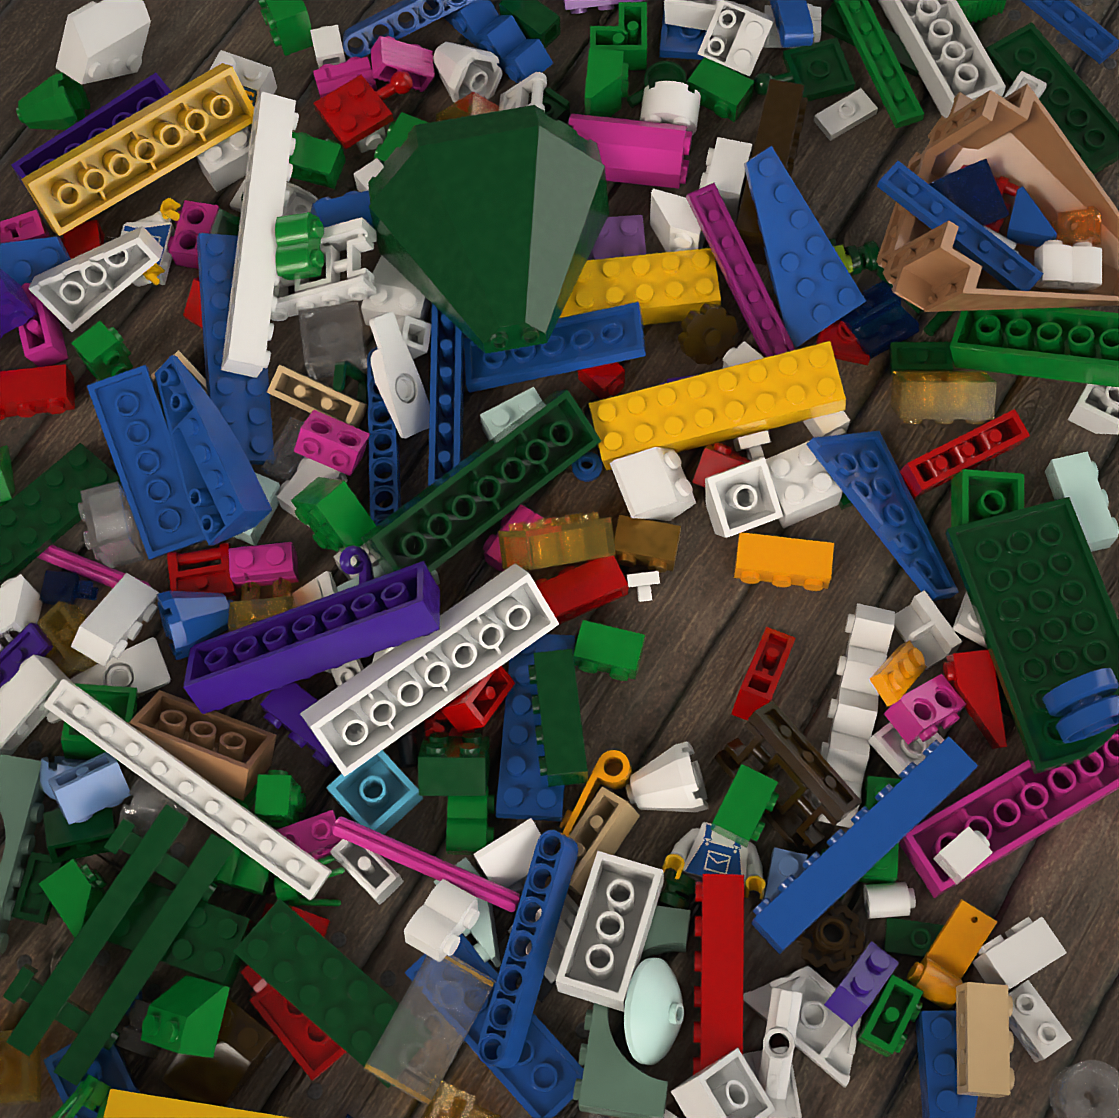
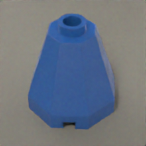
[156,591,237,660]

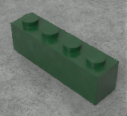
[528,649,588,787]

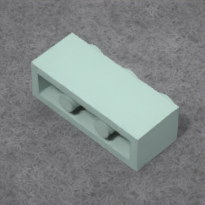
[1045,452,1119,552]

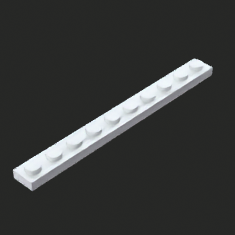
[43,678,332,900]

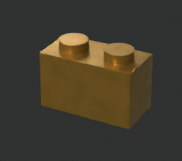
[612,515,681,573]

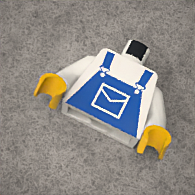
[103,198,181,287]
[662,822,766,899]

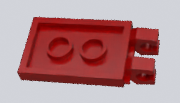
[241,966,347,1081]

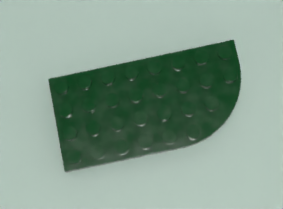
[945,497,1119,774]

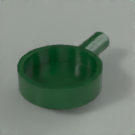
[627,61,687,108]

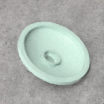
[624,958,684,1065]

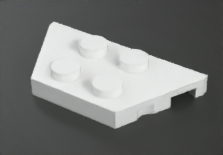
[743,966,862,1087]

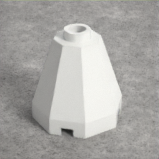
[432,42,503,107]
[626,741,709,812]

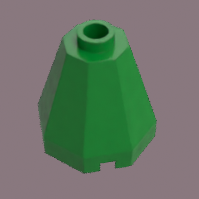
[16,70,90,130]

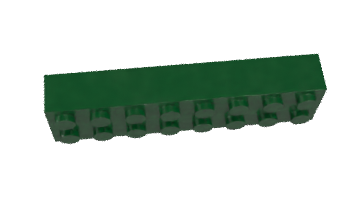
[361,390,601,574]

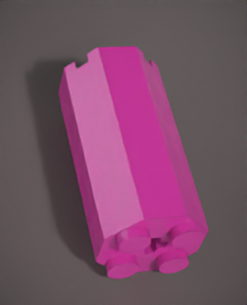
[568,114,693,189]

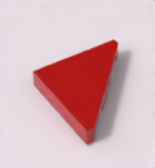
[816,319,870,366]

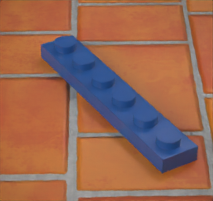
[877,161,1044,291]

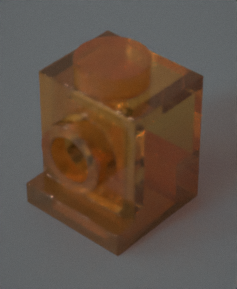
[1052,206,1101,247]

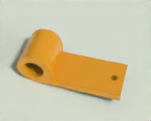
[559,750,632,836]
[907,899,997,1011]

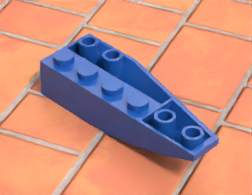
[155,355,272,545]

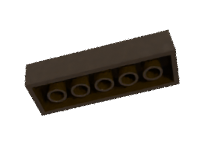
[736,79,808,265]

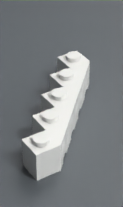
[810,603,895,828]

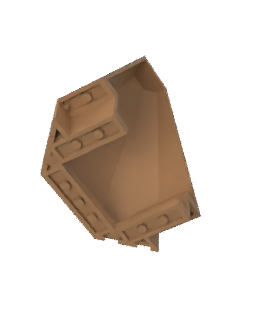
[876,83,1119,312]

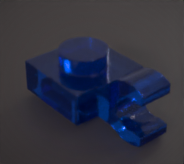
[39,570,99,607]

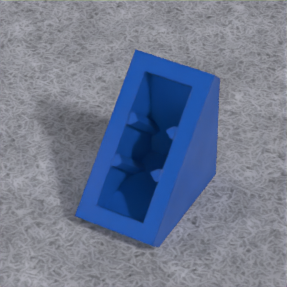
[1007,186,1057,247]

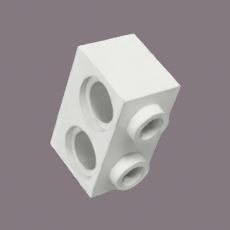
[1008,980,1072,1063]

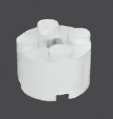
[640,81,701,135]

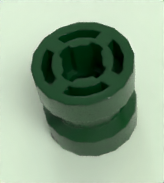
[844,240,879,276]
[657,870,696,910]

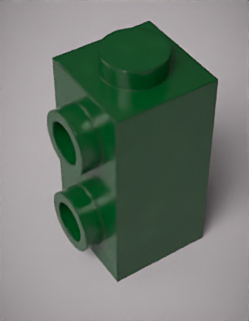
[499,0,561,48]

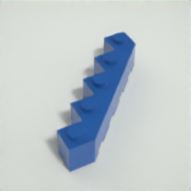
[425,0,553,83]

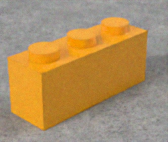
[734,532,834,591]

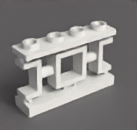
[270,217,377,321]

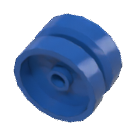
[1042,668,1119,743]

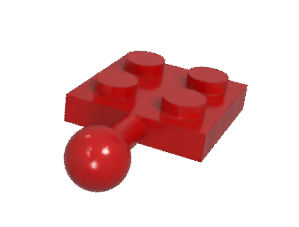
[313,71,413,149]

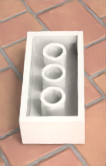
[556,851,664,1012]

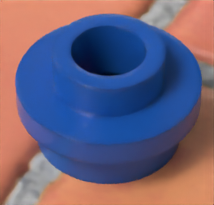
[572,452,602,482]

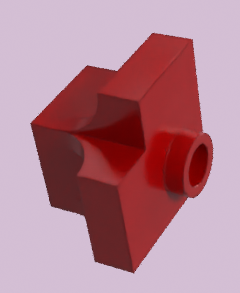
[692,442,752,487]

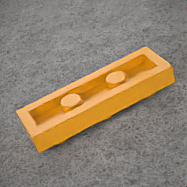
[870,640,927,707]

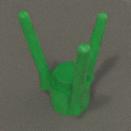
[274,855,345,907]
[51,1074,112,1118]

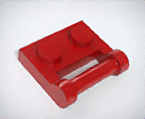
[167,542,237,597]

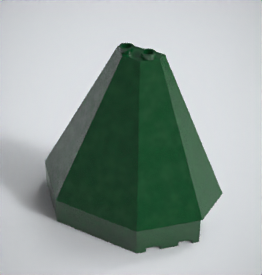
[368,105,609,354]

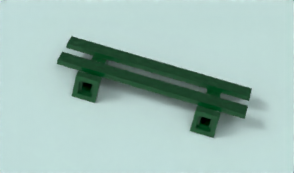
[2,804,235,1086]

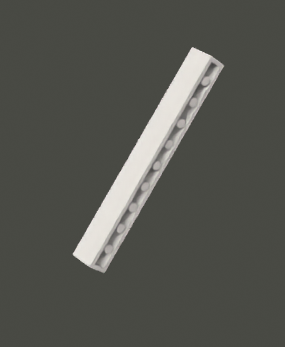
[221,91,299,378]

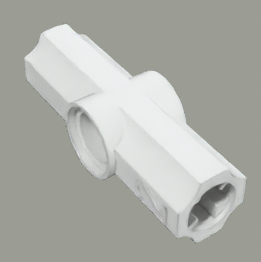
[758,987,803,1100]

